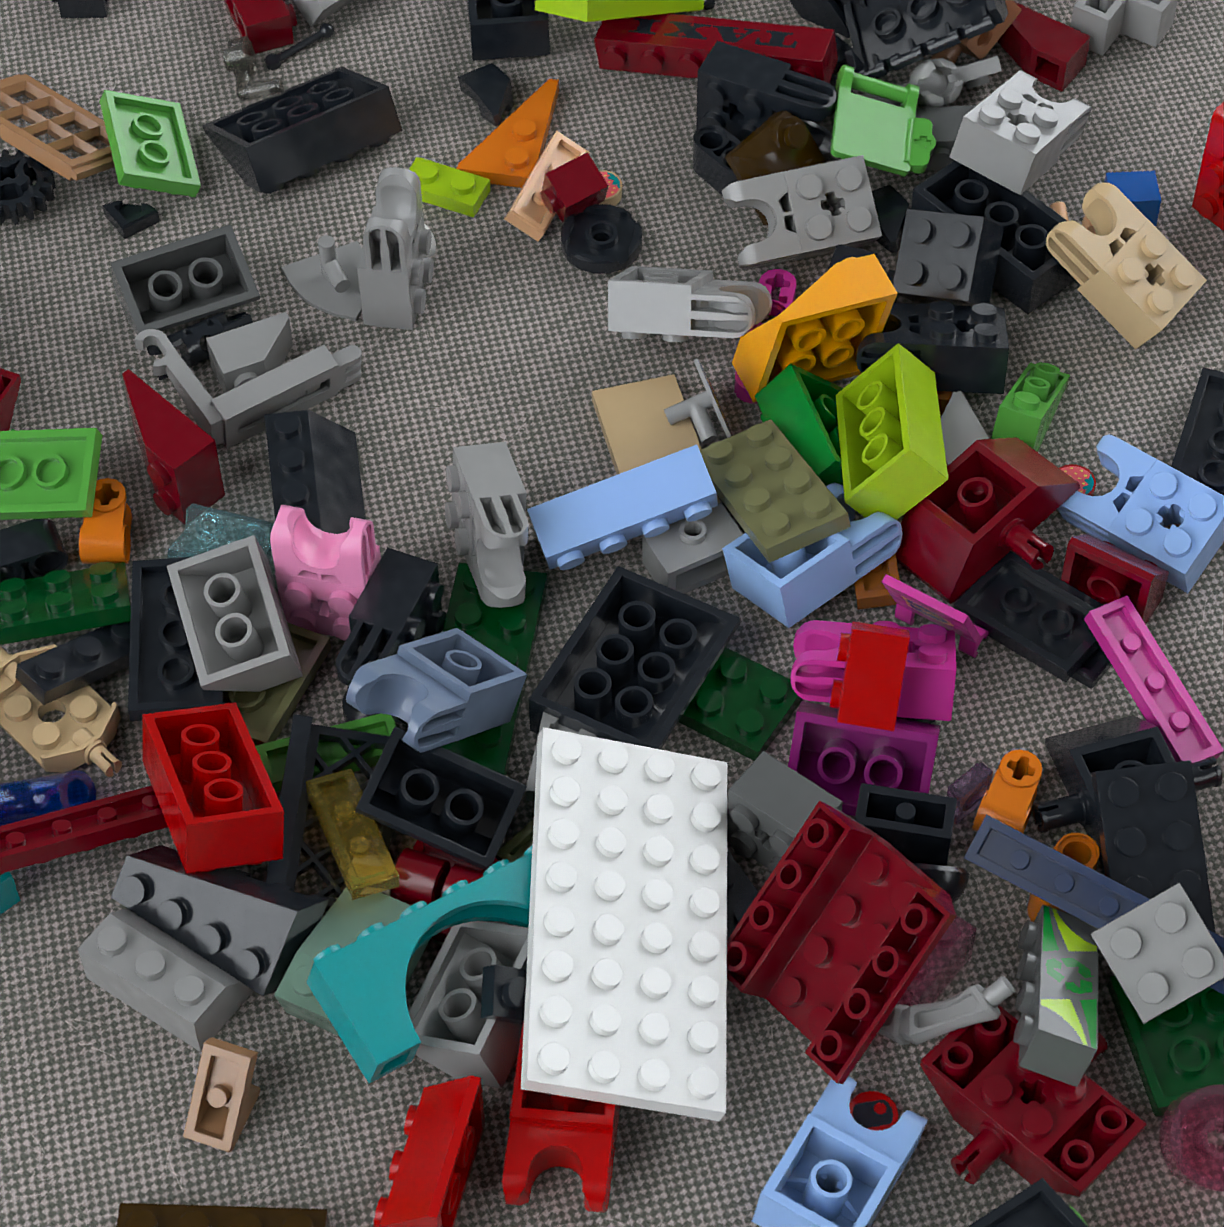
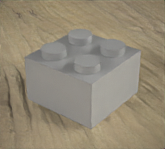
[1091,883,1224,1023]

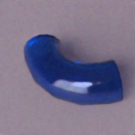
[0,770,96,826]

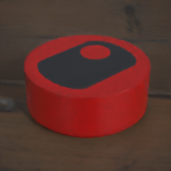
[849,1091,898,1130]

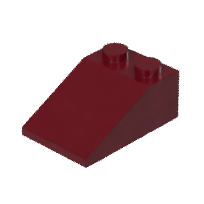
[122,369,225,525]

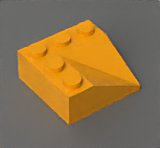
[732,254,898,403]

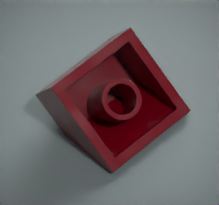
[1061,534,1169,624]

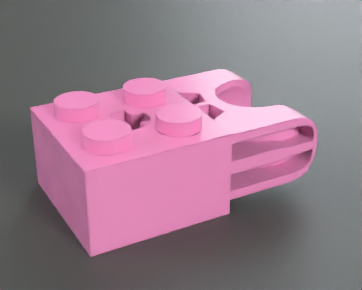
[270,505,381,641]

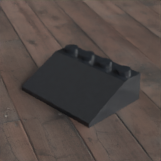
[202,66,403,194]
[528,566,741,750]

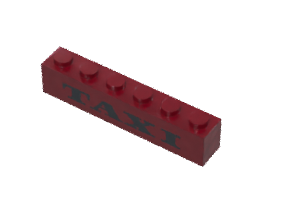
[594,14,838,83]

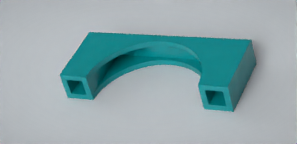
[306,845,533,1084]

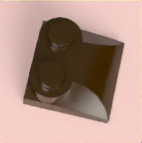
[725,110,826,226]

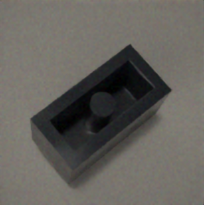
[855,783,957,866]

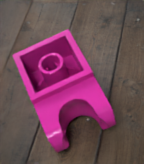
[791,620,956,721]

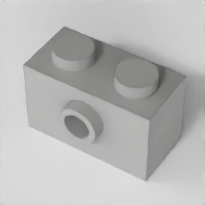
[642,502,743,594]

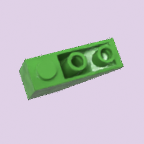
[991,362,1070,452]

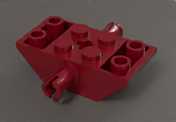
[896,437,1080,604]
[920,1005,1147,1197]

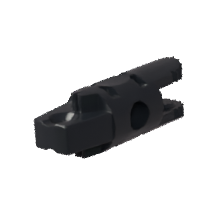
[146,312,253,380]

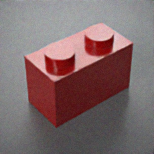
[829,621,910,732]

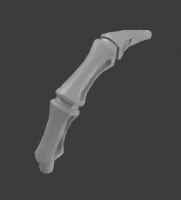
[878,976,1015,1045]

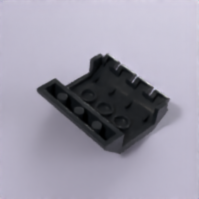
[839,0,1008,79]

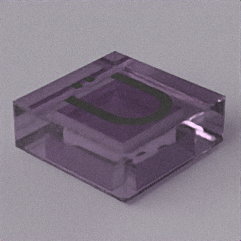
[946,762,993,825]

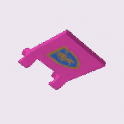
[882,574,989,658]

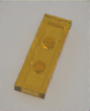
[306,768,399,900]

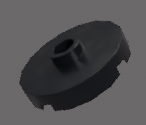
[561,204,642,274]

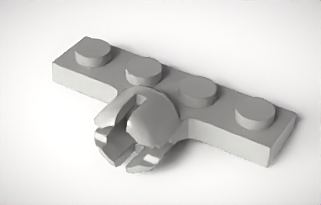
[861,55,1002,107]

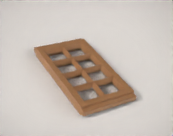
[0,74,115,181]

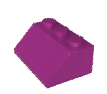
[788,701,941,816]

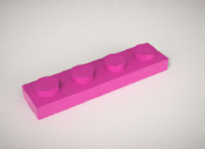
[1084,596,1224,763]

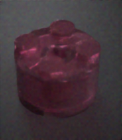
[1159,1084,1224,1192]

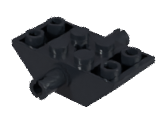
[1032,715,1223,872]

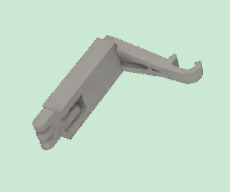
[134,329,361,449]

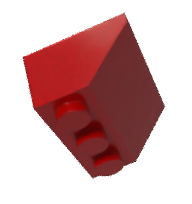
[374,1075,485,1227]

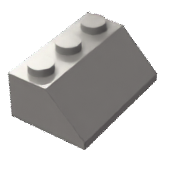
[167,535,303,692]
[78,908,254,1052]
[409,921,528,1089]

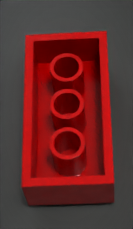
[142,702,284,873]

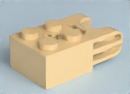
[1046,183,1207,350]

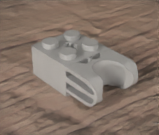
[950,70,1092,195]
[722,155,882,270]
[357,167,434,330]
[608,266,772,342]
[445,442,528,608]

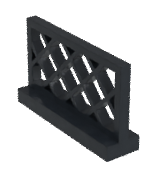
[266,714,392,912]

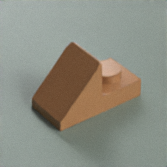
[183,1037,261,1153]

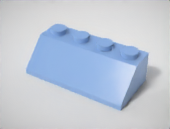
[527,444,718,570]

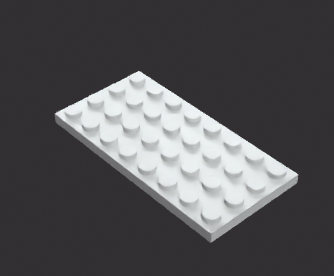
[521,727,727,1121]

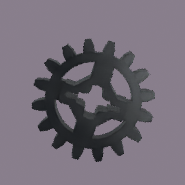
[0,149,56,225]

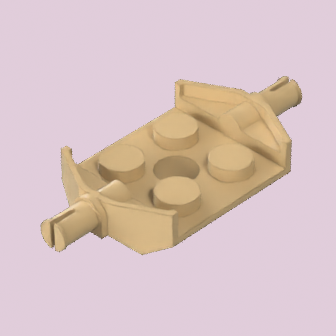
[0,644,122,777]

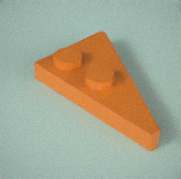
[457,79,559,188]

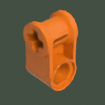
[79,478,133,564]
[972,749,1043,834]

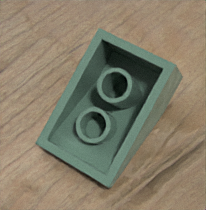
[274,881,430,1036]

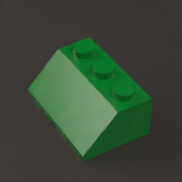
[755,363,843,486]

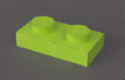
[409,157,491,218]

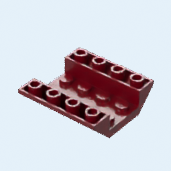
[727,801,956,1084]

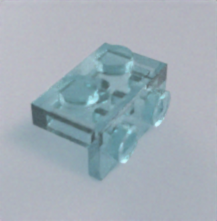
[167,504,273,563]

